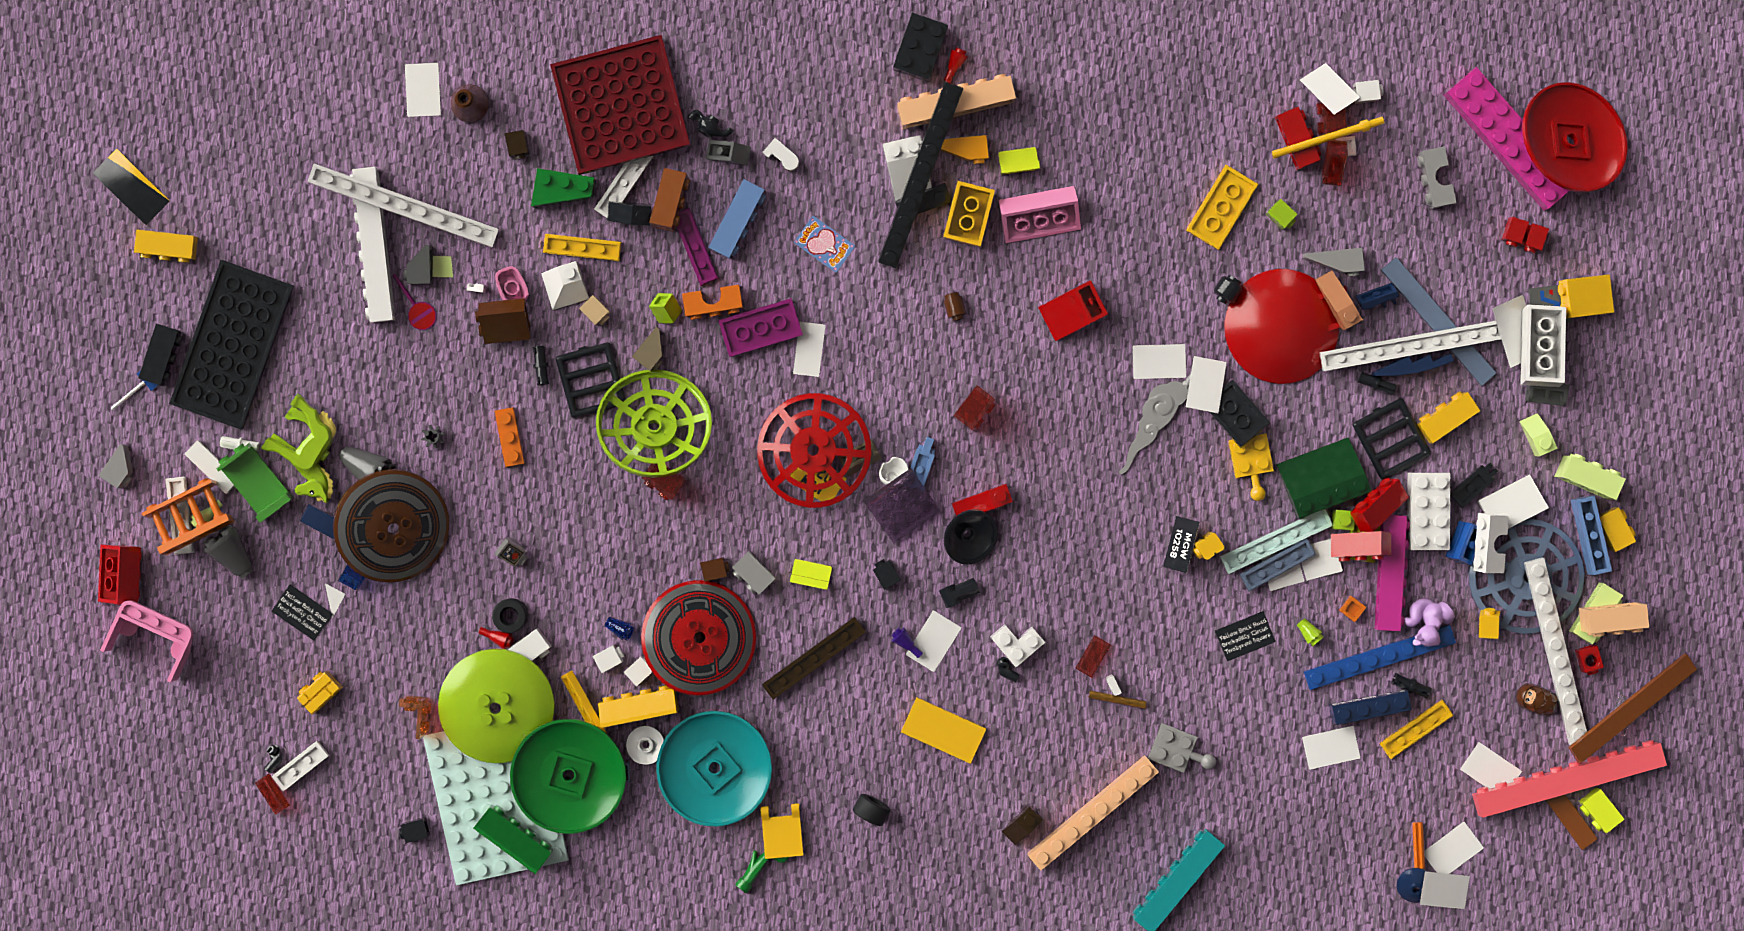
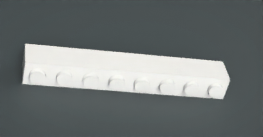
[350,167,396,323]

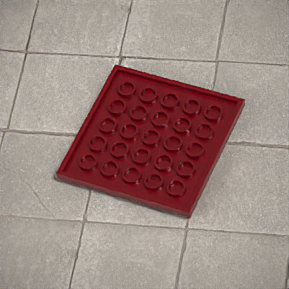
[550,35,691,175]

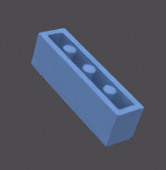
[708,179,766,259]
[1570,495,1612,575]

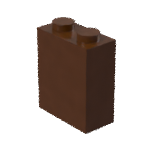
[475,298,531,344]

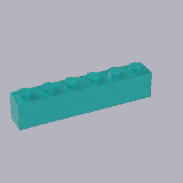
[1133,829,1225,931]

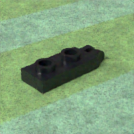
[1450,462,1498,508]

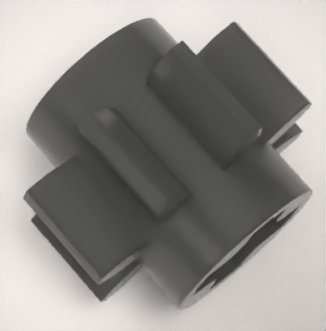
[421,425,445,448]

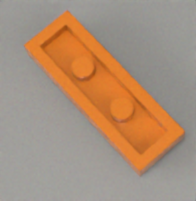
[494,407,525,467]

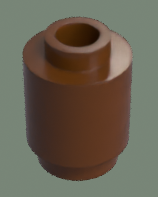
[944,292,967,321]

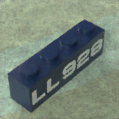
[1329,689,1412,725]

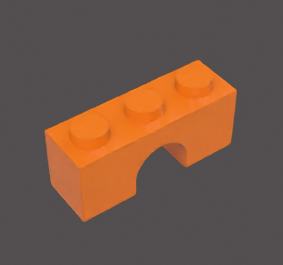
[682,285,743,320]

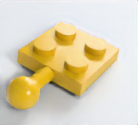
[1228,433,1274,501]

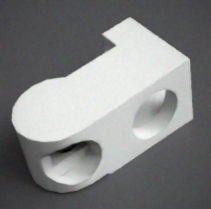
[763,138,799,171]

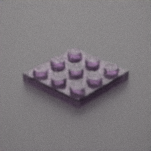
[863,468,940,544]

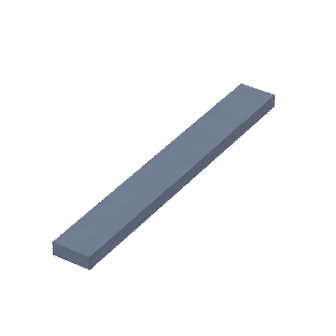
[1381,257,1496,386]

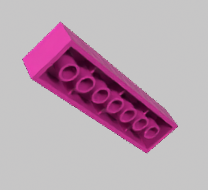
[1443,67,1570,211]

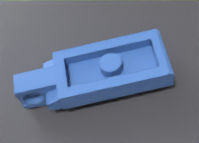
[904,437,935,491]

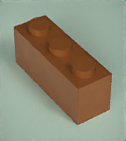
[649,168,690,232]

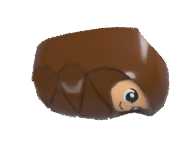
[1516,683,1558,715]

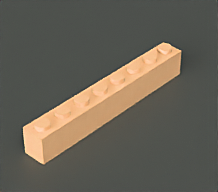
[1028,755,1159,871]

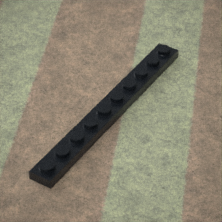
[878,81,964,268]

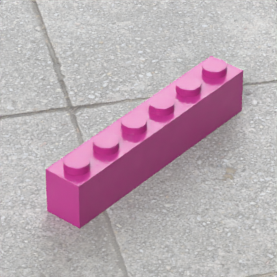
[1374,515,1410,631]

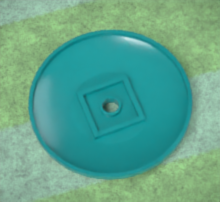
[656,711,772,826]

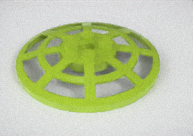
[596,369,712,478]

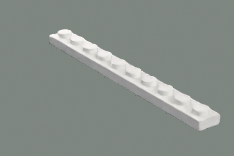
[307,164,499,248]
[1319,321,1501,371]
[1524,557,1587,745]

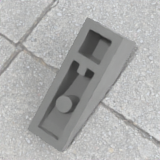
[1302,248,1365,277]

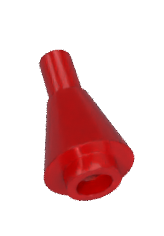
[944,47,968,83]
[478,627,514,649]

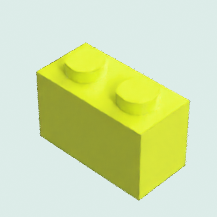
[1579,787,1625,834]

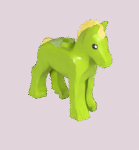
[261,393,337,503]

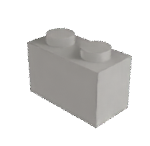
[732,551,776,594]

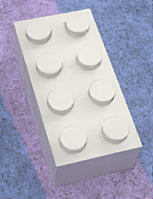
[1520,305,1566,387]
[1407,473,1450,550]

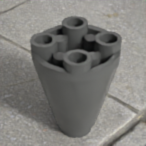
[339,446,396,480]
[203,525,253,579]

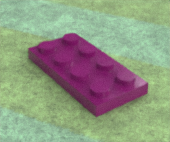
[718,298,803,357]

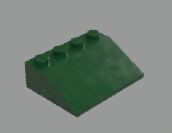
[1276,437,1372,519]

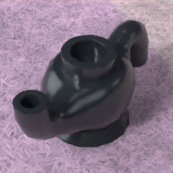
[688,110,734,139]

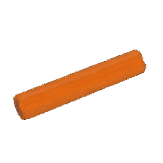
[1412,822,1425,869]

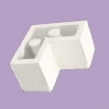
[990,624,1045,667]

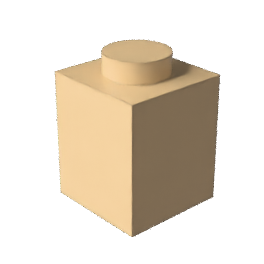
[579,295,611,325]

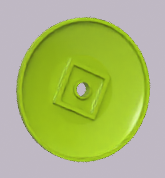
[438,649,554,763]

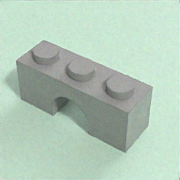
[1417,146,1456,209]

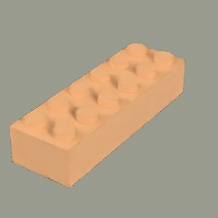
[897,74,1016,130]

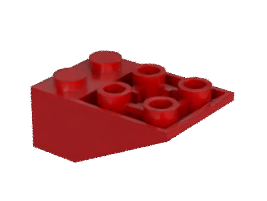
[1038,280,1108,341]

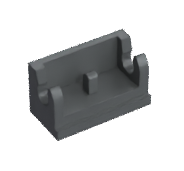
[1525,384,1570,406]

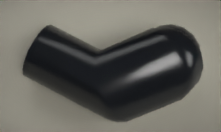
[997,657,1019,683]

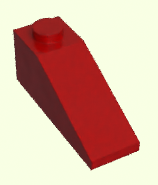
[951,484,1013,516]

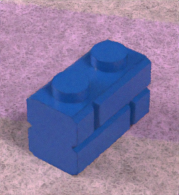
[1445,521,1477,566]

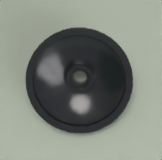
[944,509,998,565]

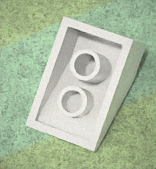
[883,135,932,201]

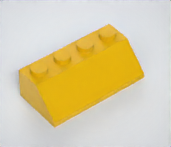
[598,685,679,728]

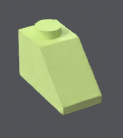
[1519,413,1557,456]

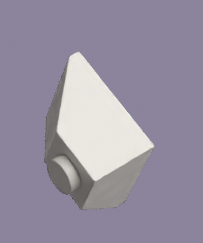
[541,261,589,310]

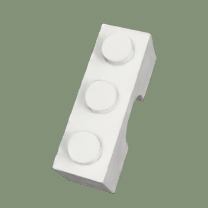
[1473,513,1509,573]

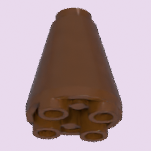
[450,84,490,123]

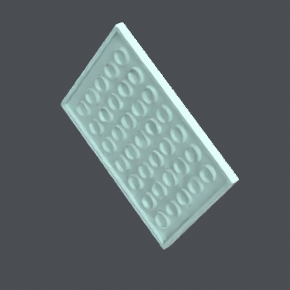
[423,731,569,885]

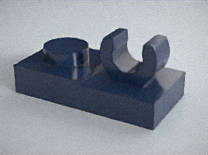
[1355,283,1399,310]

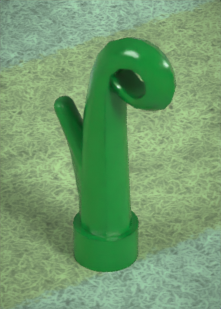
[735,851,789,894]

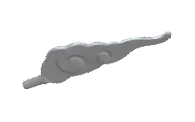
[1119,373,1191,474]

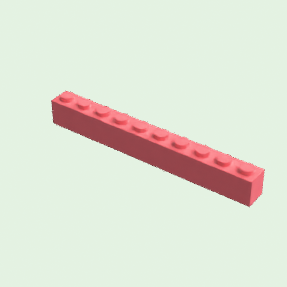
[1472,740,1667,818]

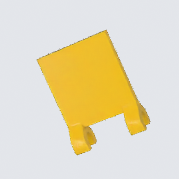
[760,803,803,859]

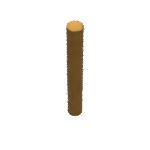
[1088,690,1146,709]

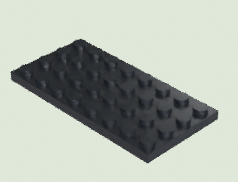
[169,260,294,430]

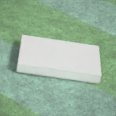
[1478,475,1549,529]

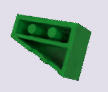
[531,168,596,208]

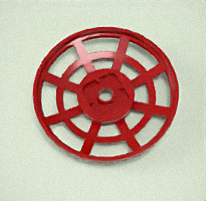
[757,393,872,508]

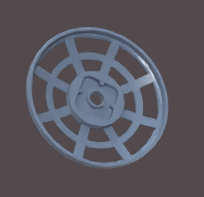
[1468,519,1584,634]

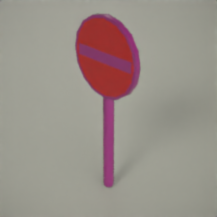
[392,274,436,330]

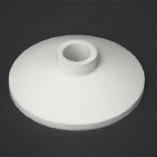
[626,726,664,764]

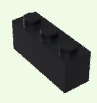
[138,323,183,386]

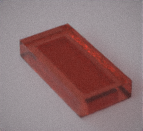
[1075,635,1111,678]
[255,773,290,815]

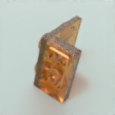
[399,695,431,739]

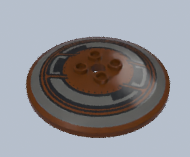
[333,469,449,583]

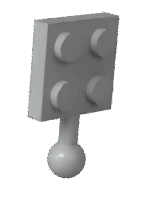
[1148,723,1216,773]

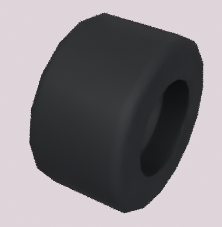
[492,598,528,633]
[853,794,891,826]

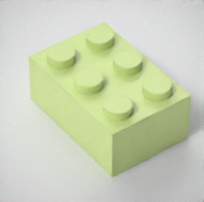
[1554,454,1626,500]

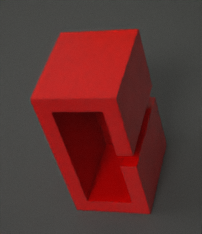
[1501,216,1549,254]

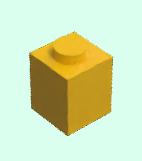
[1479,608,1500,639]

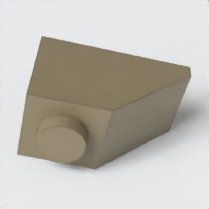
[632,327,663,371]

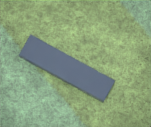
[1239,538,1316,592]

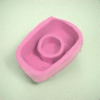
[495,266,529,302]

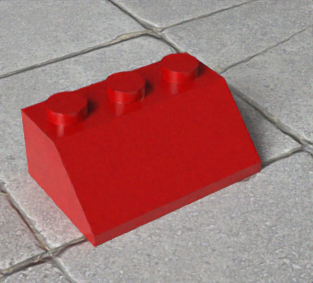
[98,544,142,604]

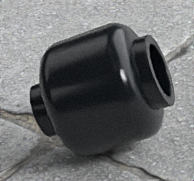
[1214,275,1243,304]

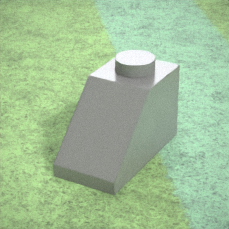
[98,444,133,489]

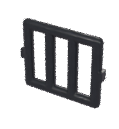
[556,342,626,418]
[1352,398,1431,480]

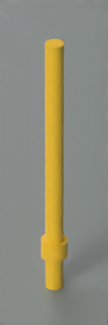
[1271,117,1385,159]

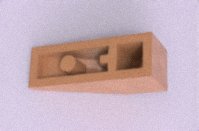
[1315,271,1363,330]

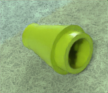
[1297,618,1324,647]

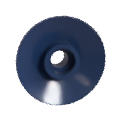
[1397,868,1428,903]

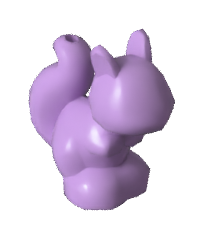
[1404,598,1455,647]

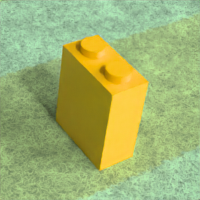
[1558,274,1614,319]

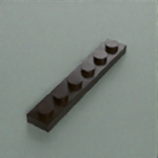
[762,617,866,700]

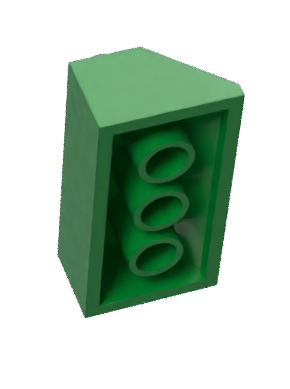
[473,805,553,874]

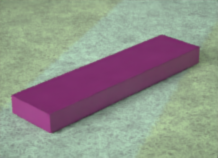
[677,208,719,286]

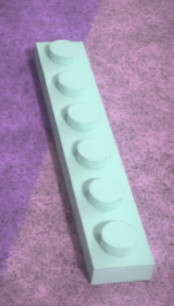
[1220,509,1333,574]

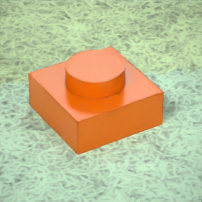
[1339,595,1366,622]

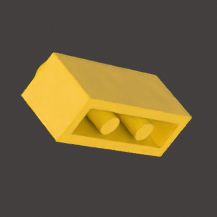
[134,229,198,263]
[1417,391,1480,443]

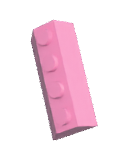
[998,186,1081,243]

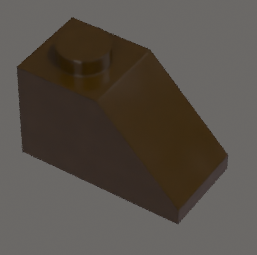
[1001,804,1043,845]

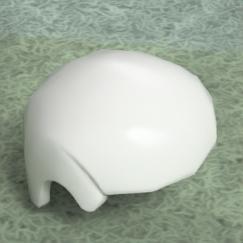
[879,457,909,487]

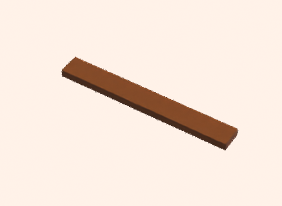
[1568,654,1697,763]

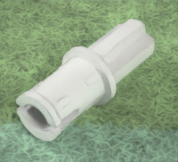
[220,436,260,453]

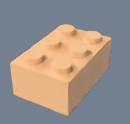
[1579,602,1649,637]

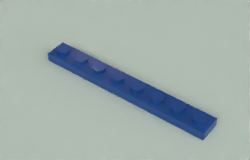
[1303,625,1456,690]

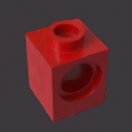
[1575,644,1604,675]

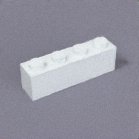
[508,628,551,661]

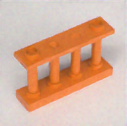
[142,478,234,556]

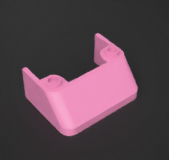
[100,601,193,682]

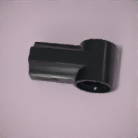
[939,577,980,608]

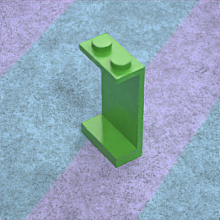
[216,443,293,523]

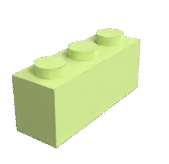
[1569,582,1623,644]

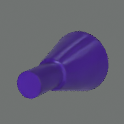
[891,628,923,658]

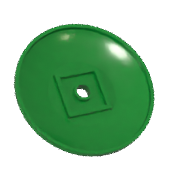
[510,719,626,834]

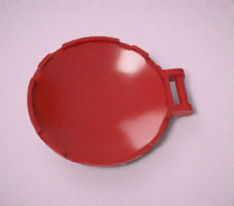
[1224,269,1347,384]

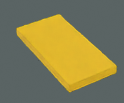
[1185,165,1259,250]
[901,697,986,764]

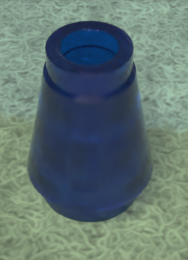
[604,617,634,641]

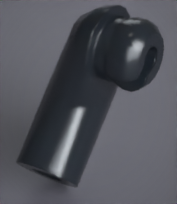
[264,745,282,774]

